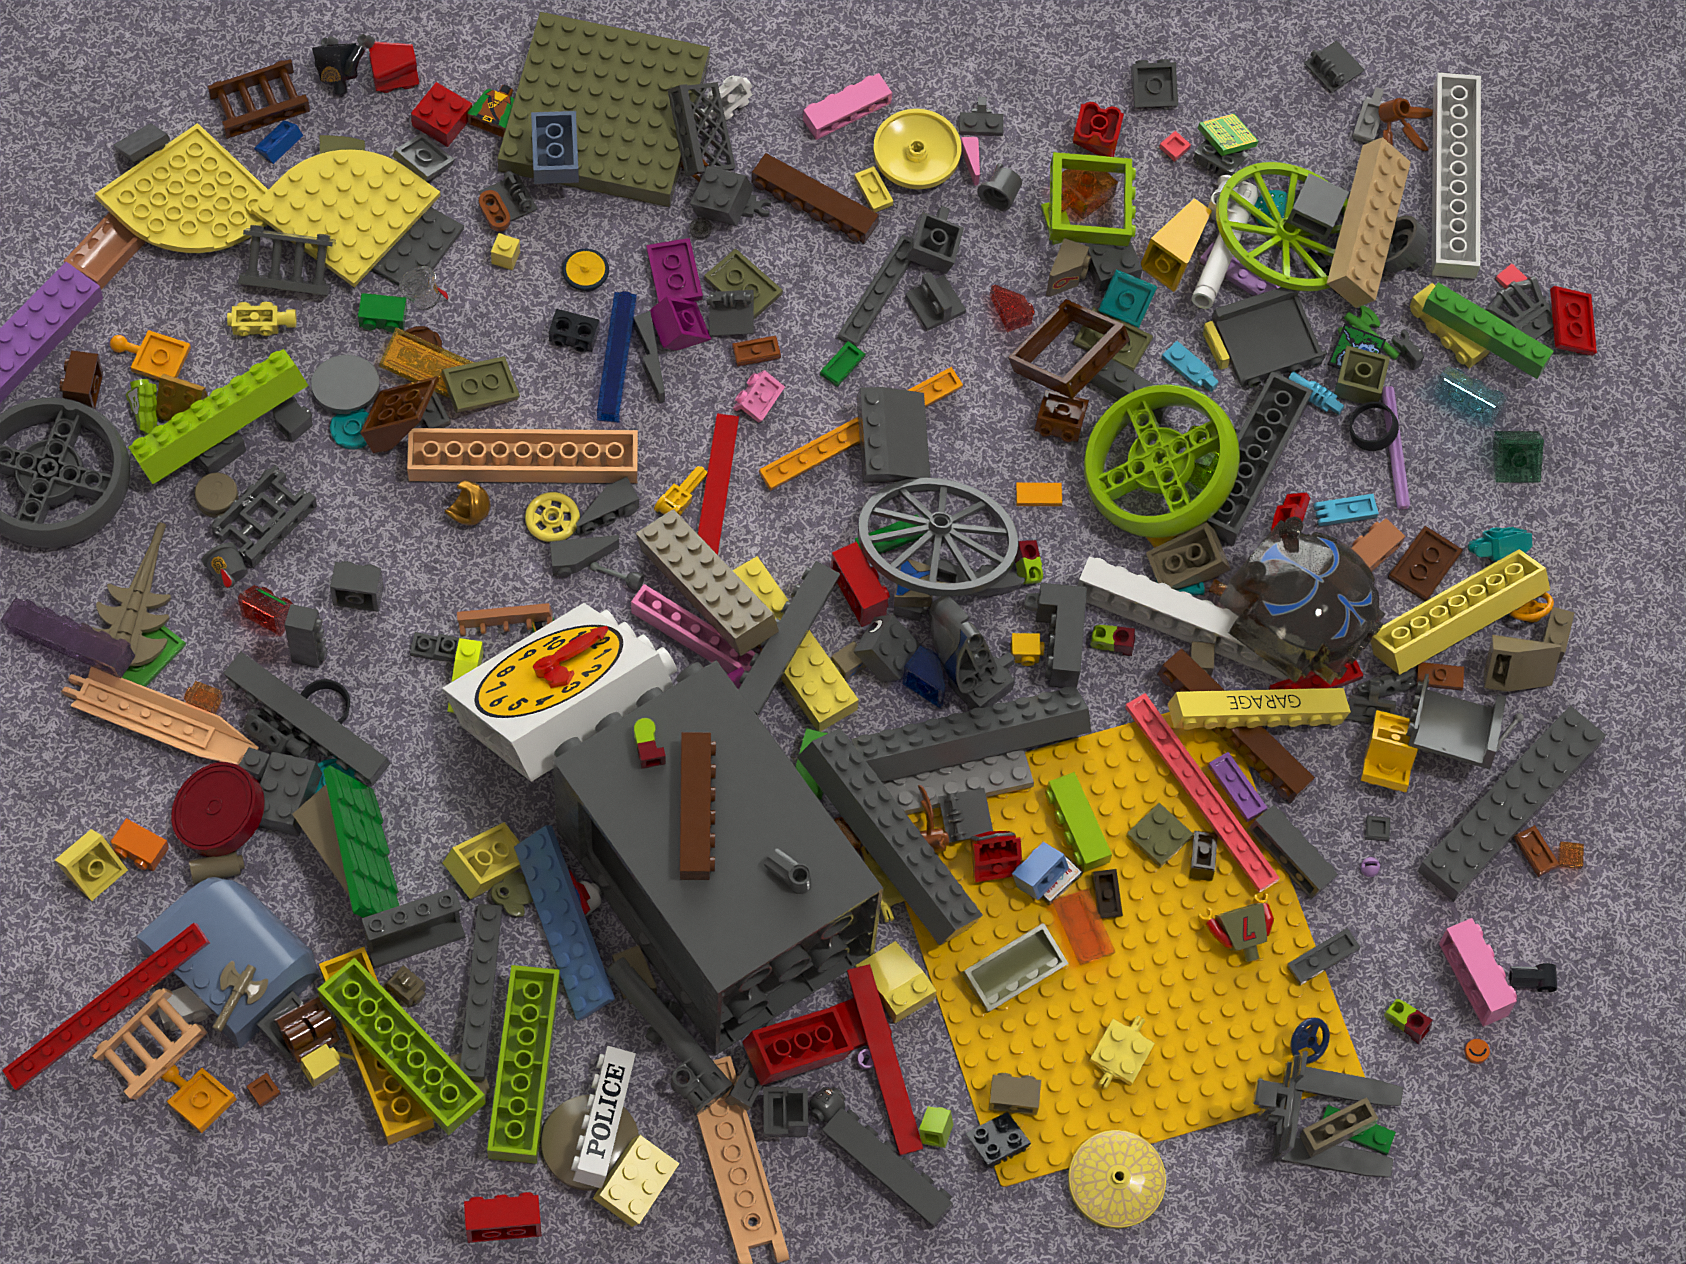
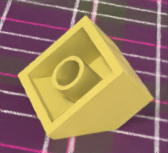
[55,829,128,901]

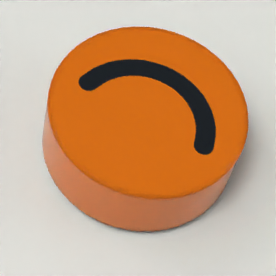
[1465,1039,1490,1064]

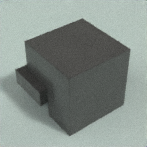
[763,1087,808,1137]

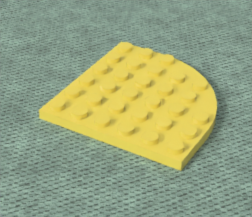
[95,123,268,253]
[251,150,440,288]

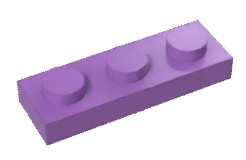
[1208,752,1267,822]

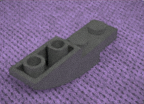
[937,559,1025,596]

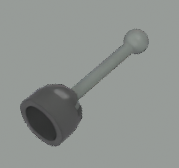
[590,562,645,591]

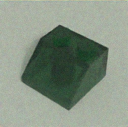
[1493,431,1544,482]

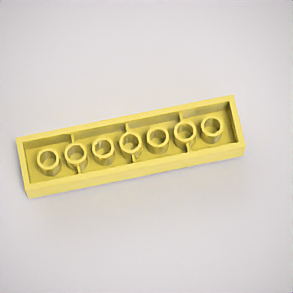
[1369,549,1550,675]
[732,556,859,732]

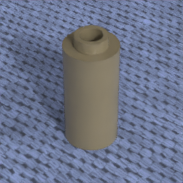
[189,851,245,884]

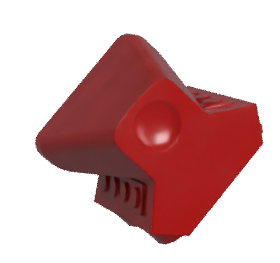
[369,41,419,93]
[1073,102,1124,157]

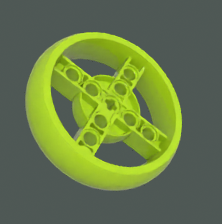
[1084,384,1240,538]

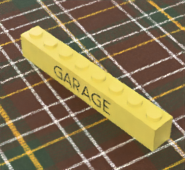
[1168,688,1351,730]

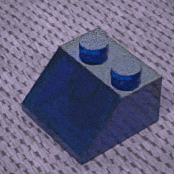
[902,645,946,709]

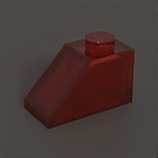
[990,285,1035,332]

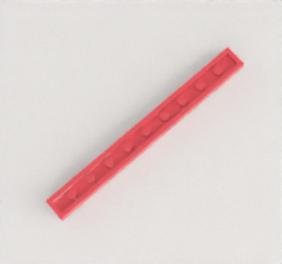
[1125,693,1279,893]

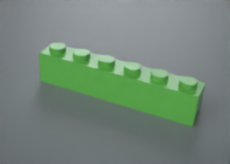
[1422,282,1554,379]

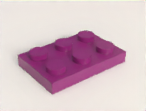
[646,238,703,303]

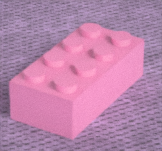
[1439,918,1517,1027]

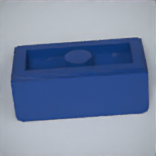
[254,120,303,164]

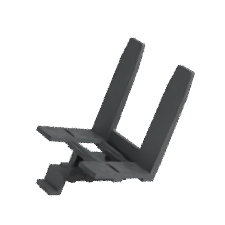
[1253,1051,1403,1177]

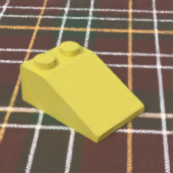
[443,822,521,900]
[856,941,937,1023]

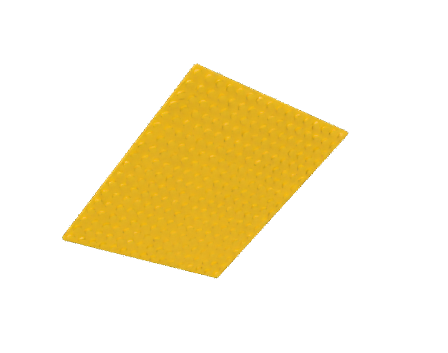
[904,712,1365,1187]

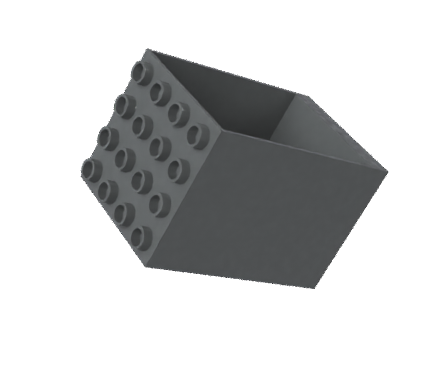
[553,660,883,1056]

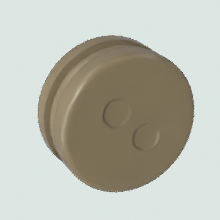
[195,473,239,518]

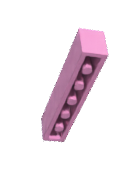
[631,584,755,673]

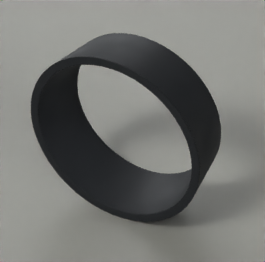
[1350,401,1399,451]
[300,679,350,724]

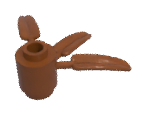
[1378,98,1433,151]
[918,785,949,853]

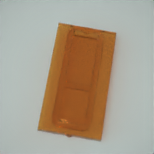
[1052,888,1115,965]

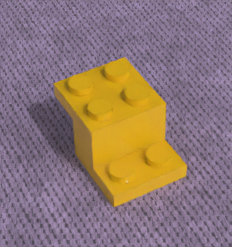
[1361,710,1418,792]

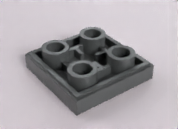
[113,123,170,162]

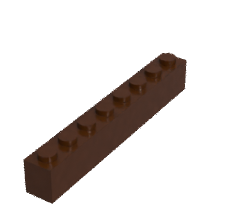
[1157,648,1315,804]

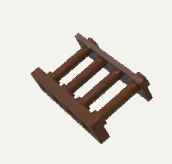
[207,59,310,139]

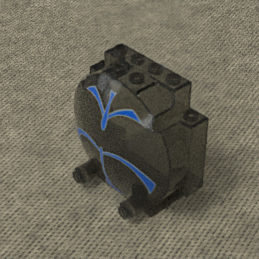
[1218,516,1385,685]

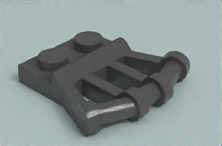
[1486,276,1553,340]

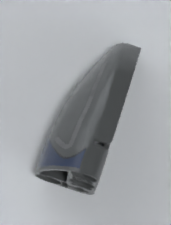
[928,596,998,693]

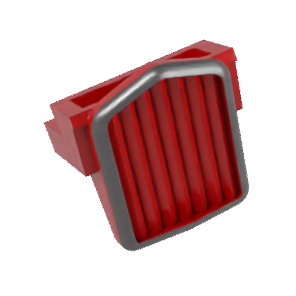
[971,831,1022,882]

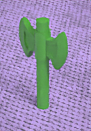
[1338,305,1401,360]

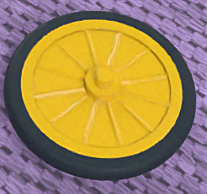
[562,248,609,291]

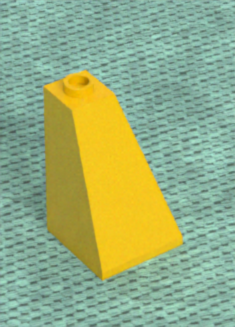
[1140,198,1212,292]

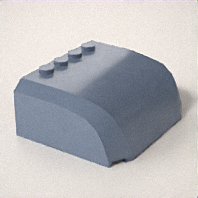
[136,877,320,1049]

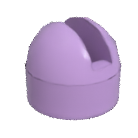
[1360,857,1380,877]
[857,1049,873,1069]

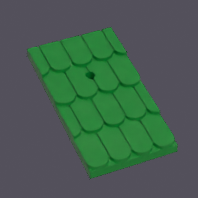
[292,765,400,918]

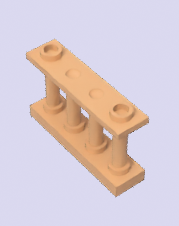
[92,988,208,1100]

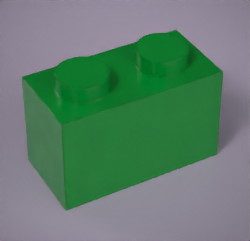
[358,293,407,333]

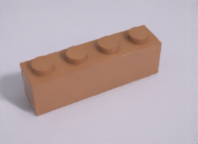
[1321,518,1405,596]

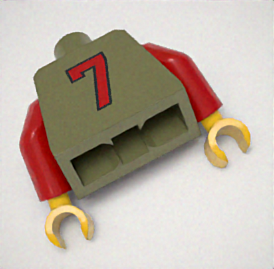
[1198,893,1274,962]

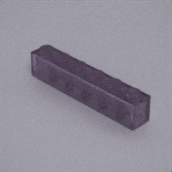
[0,597,136,679]

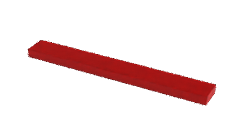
[698,413,739,555]
[846,964,923,1156]

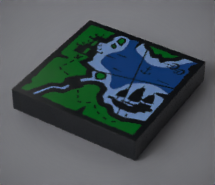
[1328,323,1386,370]

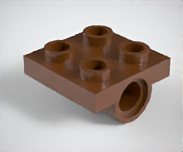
[274,996,341,1063]

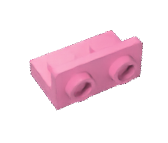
[733,370,785,423]

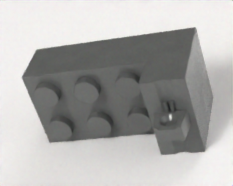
[1024,583,1087,688]

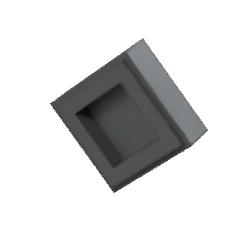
[1365,815,1390,842]

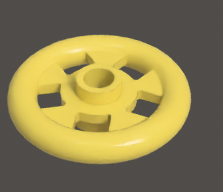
[525,492,580,542]

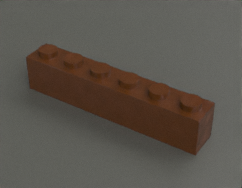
[751,153,879,244]
[680,732,716,880]

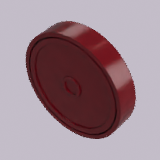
[171,762,265,857]

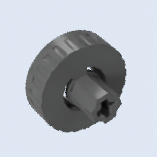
[1384,215,1428,273]

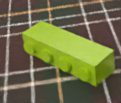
[1045,772,1112,872]

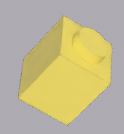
[491,233,520,270]

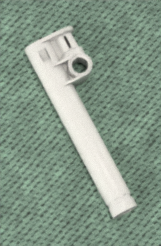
[1192,175,1260,309]

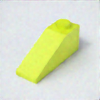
[447,638,484,713]

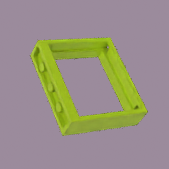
[1049,152,1136,246]

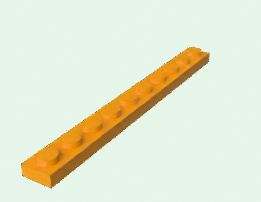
[759,367,963,491]

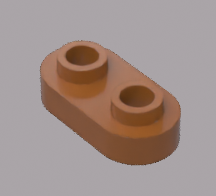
[479,190,511,231]

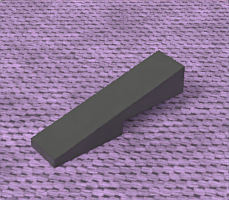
[633,311,665,403]

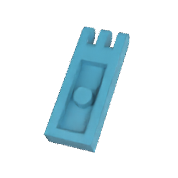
[1313,494,1379,526]

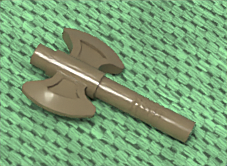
[212,961,268,1032]

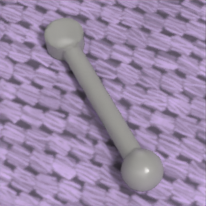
[1497,713,1524,751]

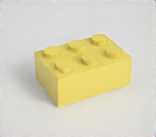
[593,1135,680,1227]

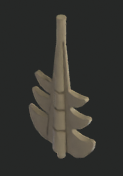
[82,522,171,675]

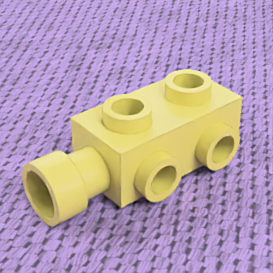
[227,302,297,336]

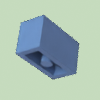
[1012,842,1069,900]

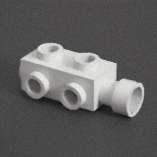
[694,75,753,128]

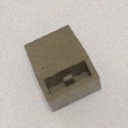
[1484,635,1562,691]

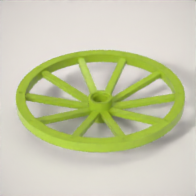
[1216,162,1348,291]

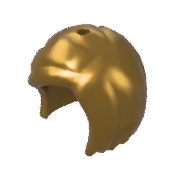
[445,480,491,525]

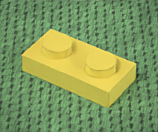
[854,166,893,212]

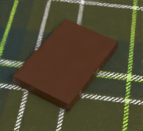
[1388,526,1463,602]

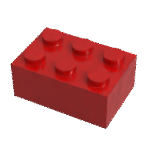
[830,541,890,627]
[464,1192,542,1243]

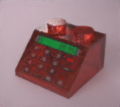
[238,585,293,636]

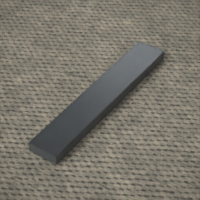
[837,234,912,347]

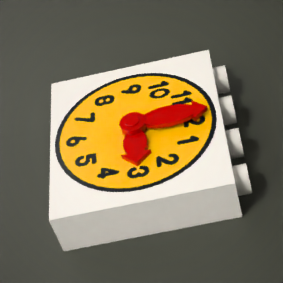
[442,603,677,782]

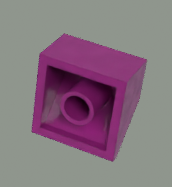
[649,296,711,351]

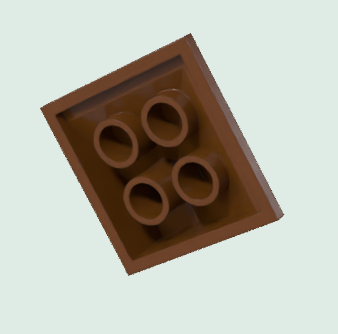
[360,376,439,454]

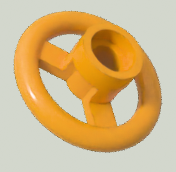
[1510,592,1554,623]

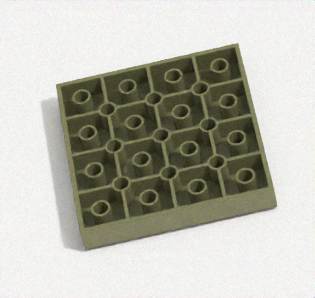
[497,12,710,207]

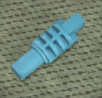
[1288,371,1344,415]

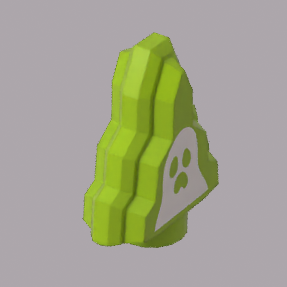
[126,379,157,435]

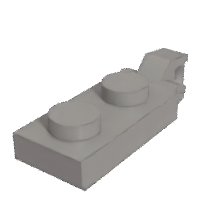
[1352,87,1384,143]

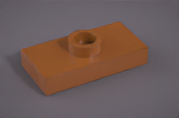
[732,335,781,366]
[1416,662,1464,691]
[1514,825,1560,877]

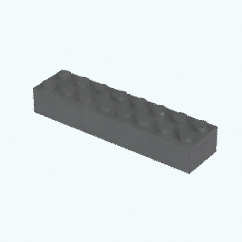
[1203,372,1313,546]

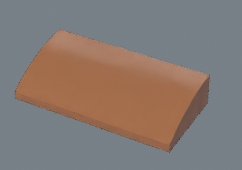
[63,212,146,290]

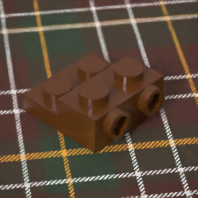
[1034,389,1089,442]

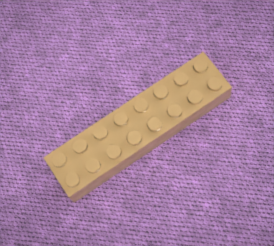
[1326,137,1411,308]

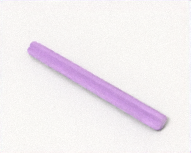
[1382,386,1410,510]

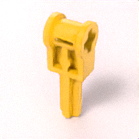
[654,466,707,516]

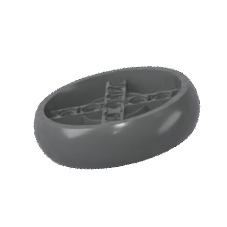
[0,397,130,549]

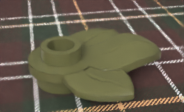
[491,872,533,917]

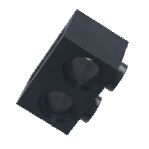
[549,309,600,352]

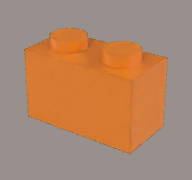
[111,818,169,871]

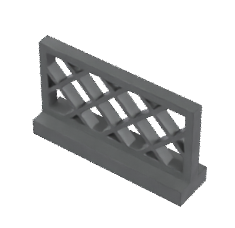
[667,82,736,176]

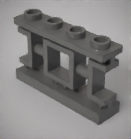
[212,465,317,568]

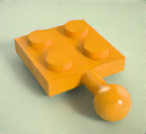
[110,330,191,381]
[161,1064,237,1134]

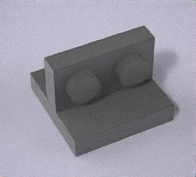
[905,272,966,331]

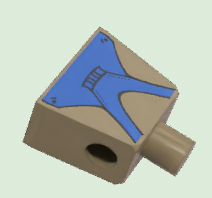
[894,559,947,607]

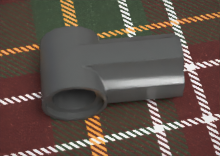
[764,848,811,894]

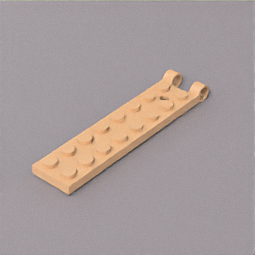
[685,1056,789,1264]

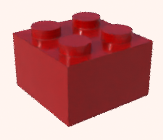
[411,82,472,147]

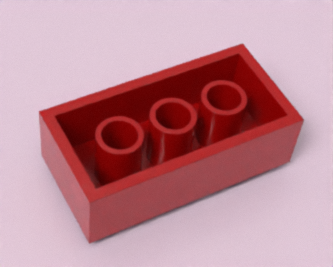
[742,1006,854,1085]

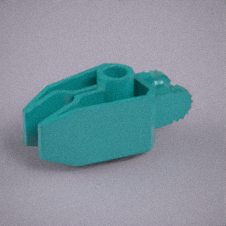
[1467,527,1533,562]

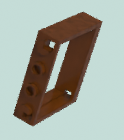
[1008,299,1130,399]

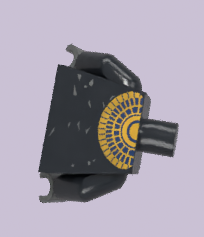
[312,34,375,94]

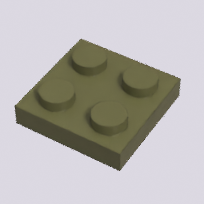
[1126,803,1193,868]

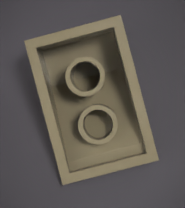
[1146,522,1231,590]

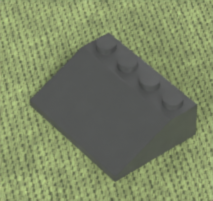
[856,387,931,483]

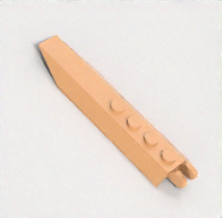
[61,666,259,765]

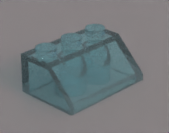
[1433,366,1508,427]

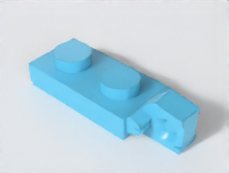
[1161,341,1219,392]

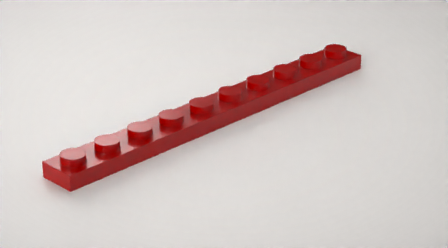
[2,923,210,1090]

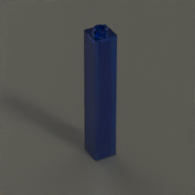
[597,291,637,423]

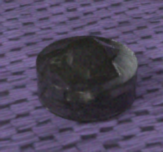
[690,218,712,241]

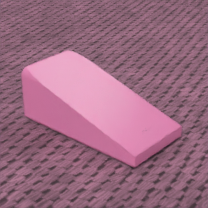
[961,137,980,185]

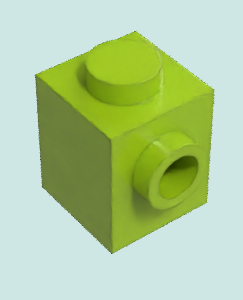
[919,1106,954,1148]

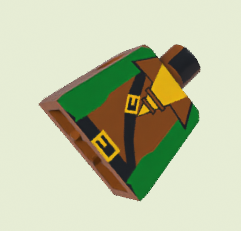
[468,85,514,137]

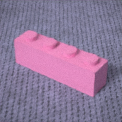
[803,73,892,140]

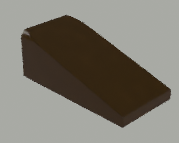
[1189,831,1218,881]
[1091,869,1123,919]

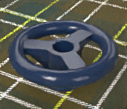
[1290,1017,1330,1064]

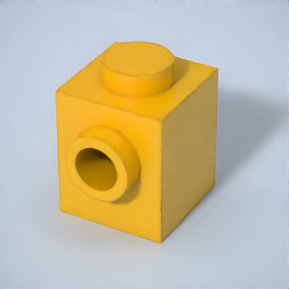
[1010,633,1044,666]

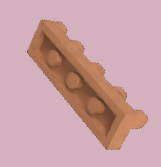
[457,603,553,636]

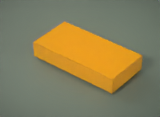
[1016,482,1062,506]

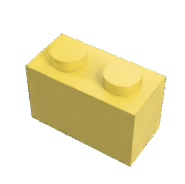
[300,1044,340,1087]

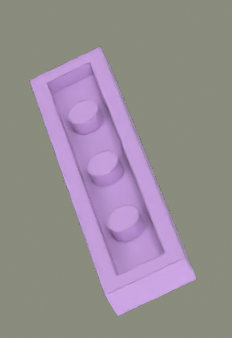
[1199,242,1280,296]

